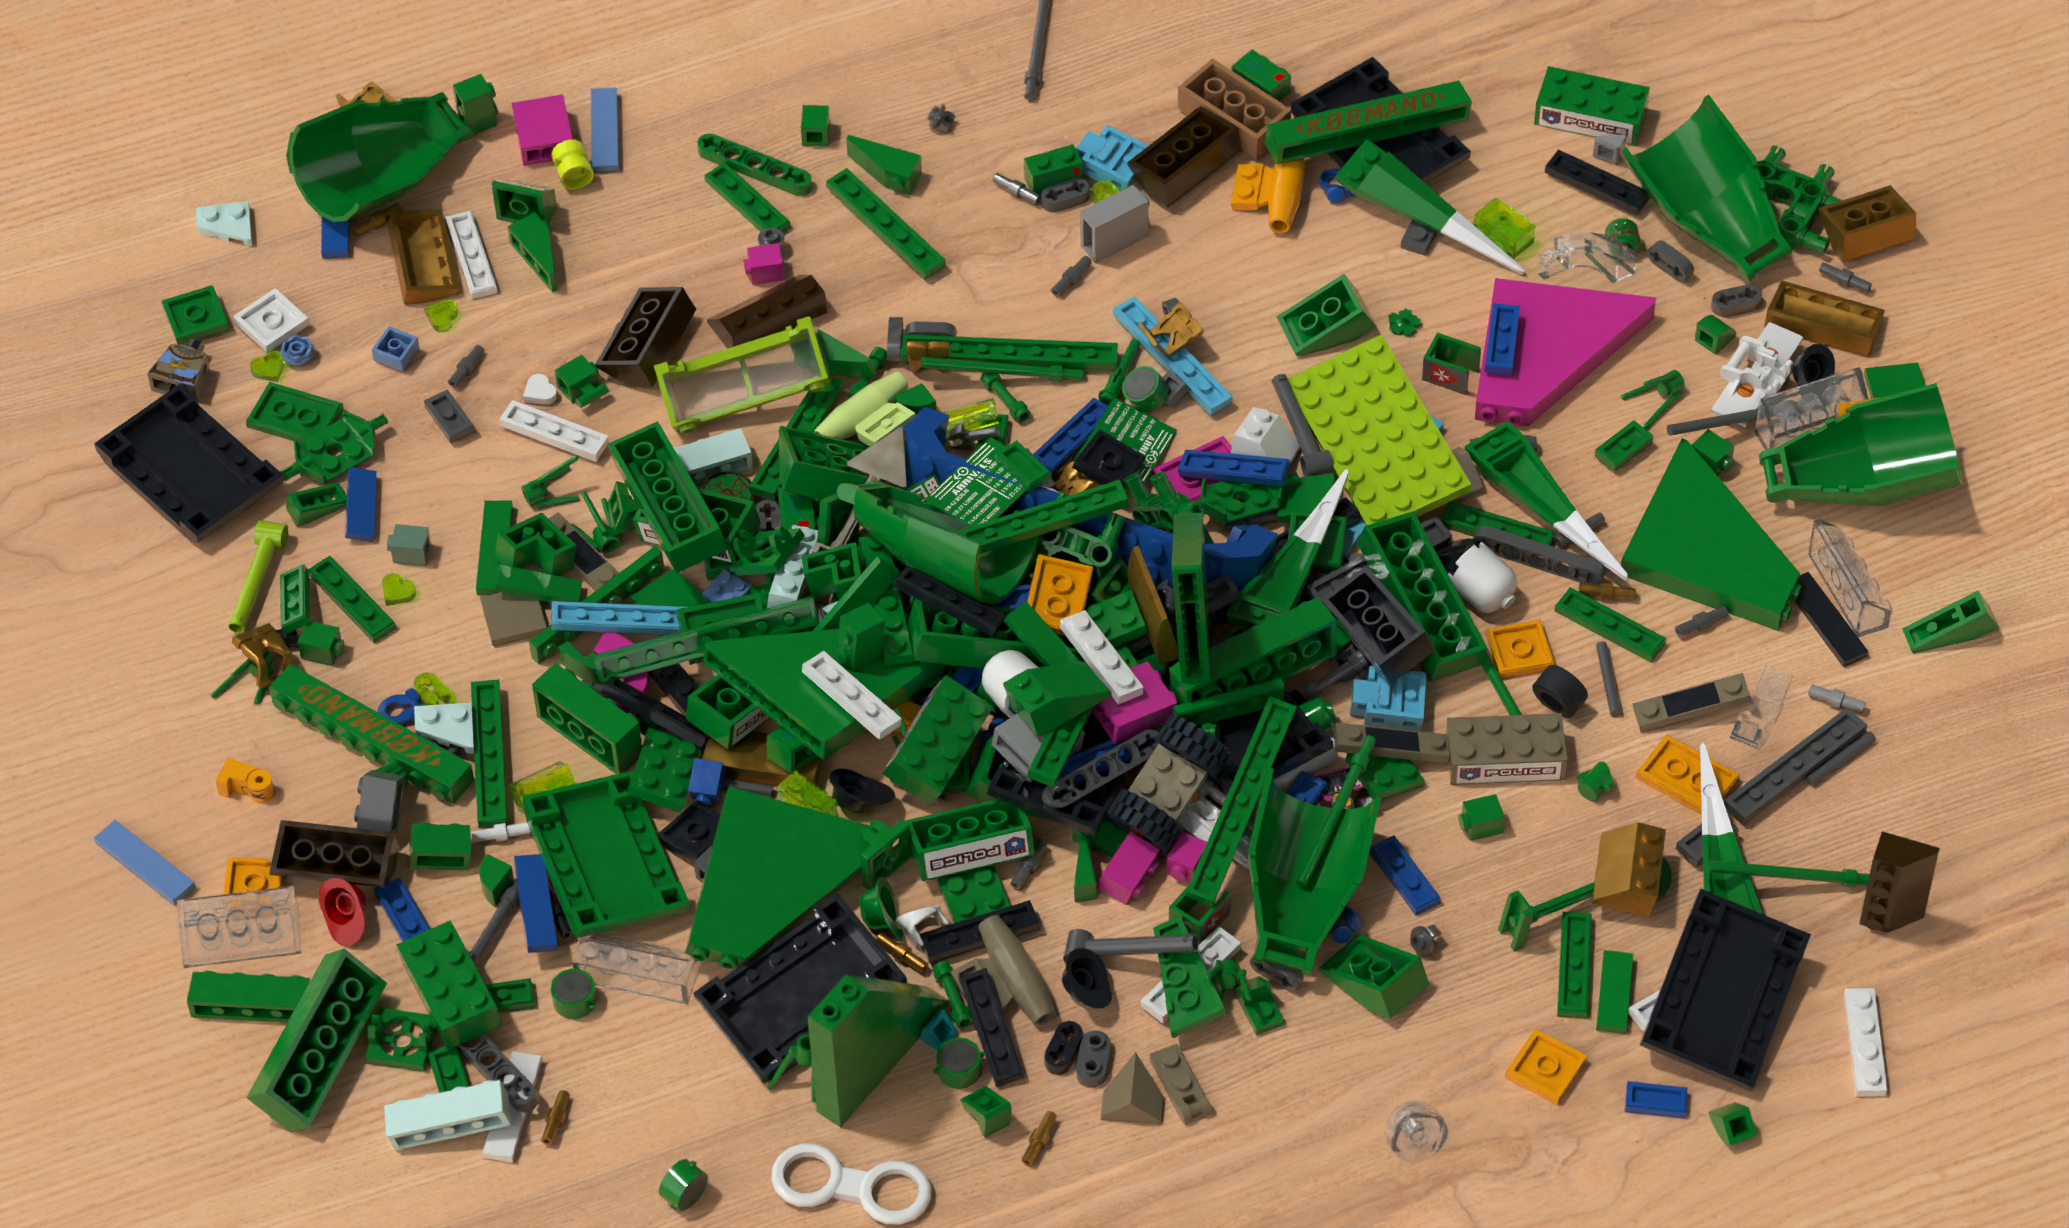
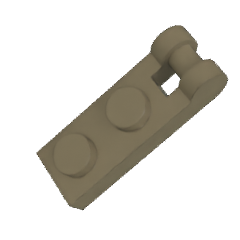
[1150,1044,1212,1123]

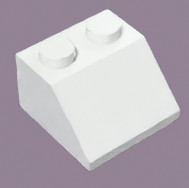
[1231,407,1300,464]

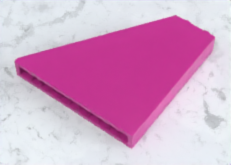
[1475,278,1656,426]

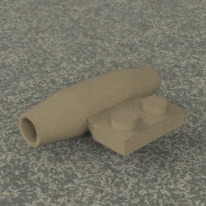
[951,915,1055,1025]

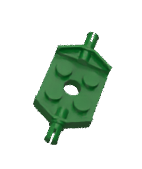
[280,411,388,484]
[1192,472,1300,524]

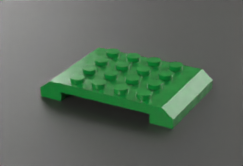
[523,771,690,938]

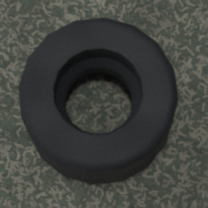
[1532,665,1588,718]

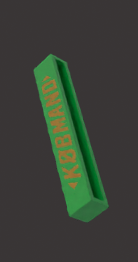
[1265,80,1472,165]
[269,664,474,804]

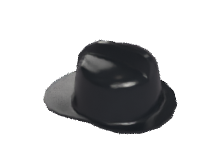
[1792,344,1835,409]
[1435,538,1476,576]
[829,768,895,813]
[1062,948,1112,1009]

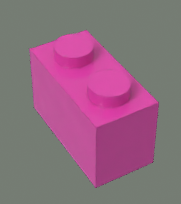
[1097,832,1160,905]

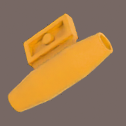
[1230,158,1305,233]

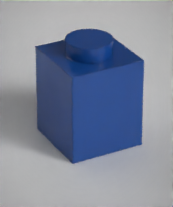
[688,759,727,806]

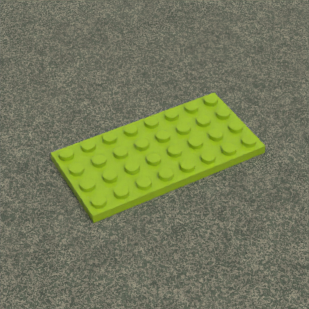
[1288,334,1473,525]

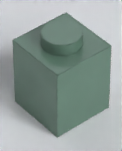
[387,524,431,566]

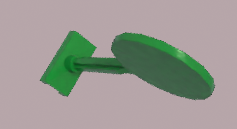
[1498,857,1672,951]

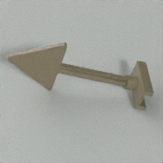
[812,427,907,553]

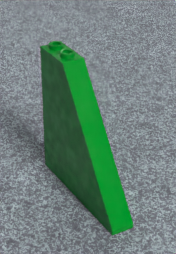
[1621,438,1802,631]
[1172,512,1210,683]
[703,623,945,760]
[684,787,894,969]
[808,975,950,1127]

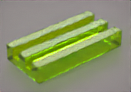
[942,398,999,438]

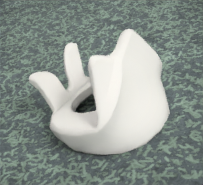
[896,905,949,948]

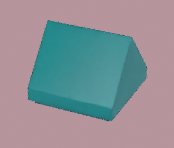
[920,1009,959,1051]

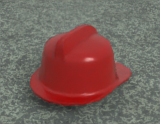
[318,877,366,946]

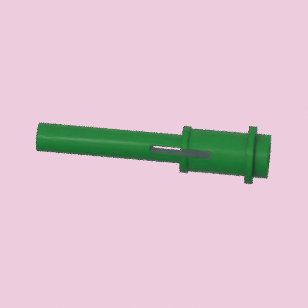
[1098,339,1140,406]

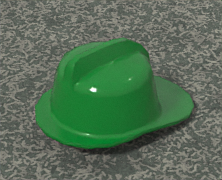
[859,877,905,942]

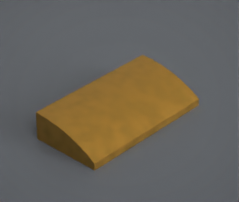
[388,210,459,304]
[1764,280,1885,356]
[1128,546,1179,665]
[702,731,823,792]

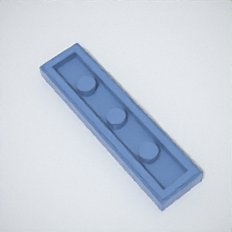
[591,87,619,173]
[94,820,196,906]

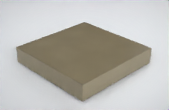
[480,592,546,646]

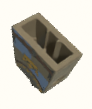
[147,339,209,403]

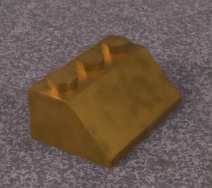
[1819,185,1916,262]
[1592,822,1666,918]

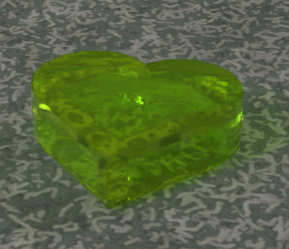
[424,300,458,332]
[250,351,285,382]
[382,573,416,606]

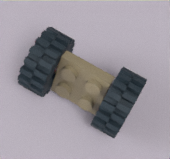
[1106,715,1231,854]

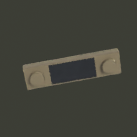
[548,512,619,591]
[1632,673,1751,732]
[1333,723,1449,764]

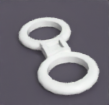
[771,1143,931,1225]

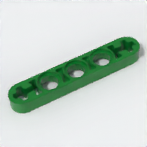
[697,133,812,196]

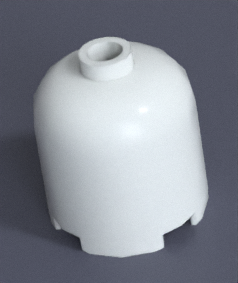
[1448,542,1517,613]
[982,650,1038,718]

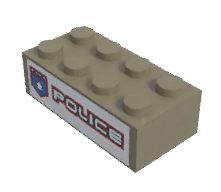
[1446,713,1568,785]

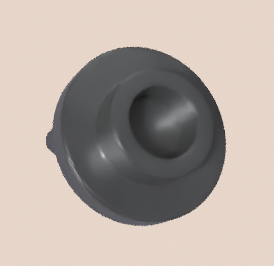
[927,104,956,133]
[758,228,785,252]
[1410,925,1442,955]

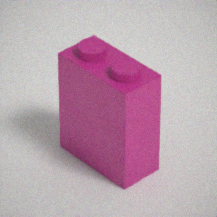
[512,94,573,166]
[1092,661,1177,744]

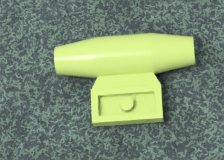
[813,372,916,446]

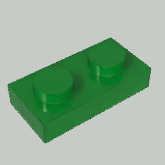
[1595,420,1654,472]

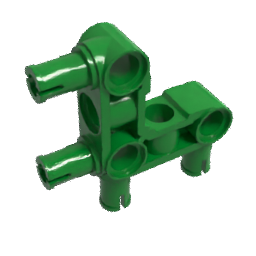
[1757,145,1842,254]
[1123,472,1214,544]
[1014,491,1126,585]

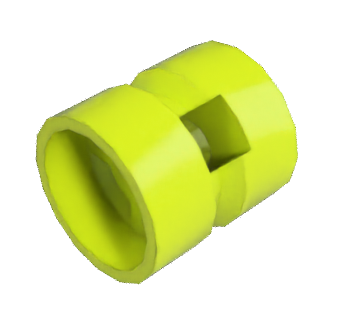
[552,140,594,190]

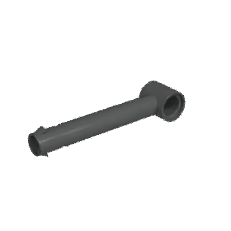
[1272,374,1334,477]
[1063,929,1198,963]

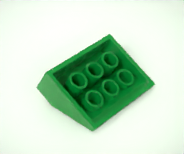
[779,425,897,502]

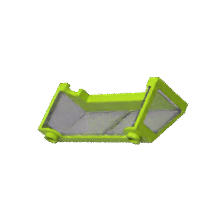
[654,316,832,433]

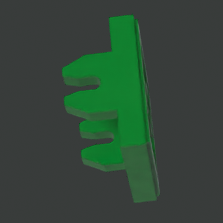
[732,526,805,576]
[861,819,911,890]
[365,1007,436,1071]

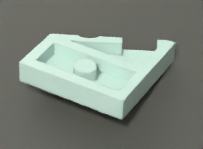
[196,201,253,247]
[414,703,474,754]

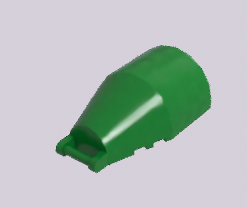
[289,92,474,222]
[1621,94,1792,282]
[1759,383,1962,506]
[837,480,1040,605]
[1248,767,1381,975]

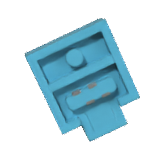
[1076,125,1149,192]
[1350,666,1426,732]

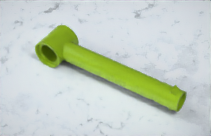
[228,520,288,633]

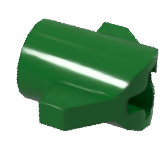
[1577,761,1615,801]

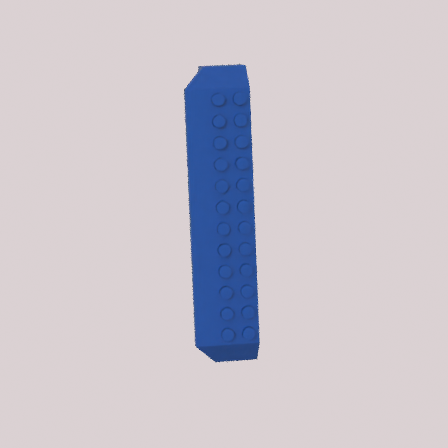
[900,407,1278,625]

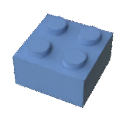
[372,326,420,372]
[703,569,752,603]

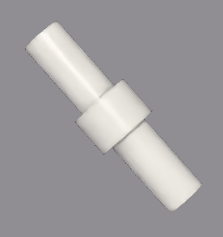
[471,822,530,843]

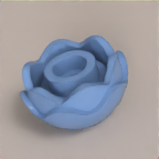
[280,335,314,366]

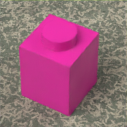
[743,243,784,285]
[1167,832,1207,883]

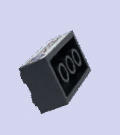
[1321,566,1436,684]

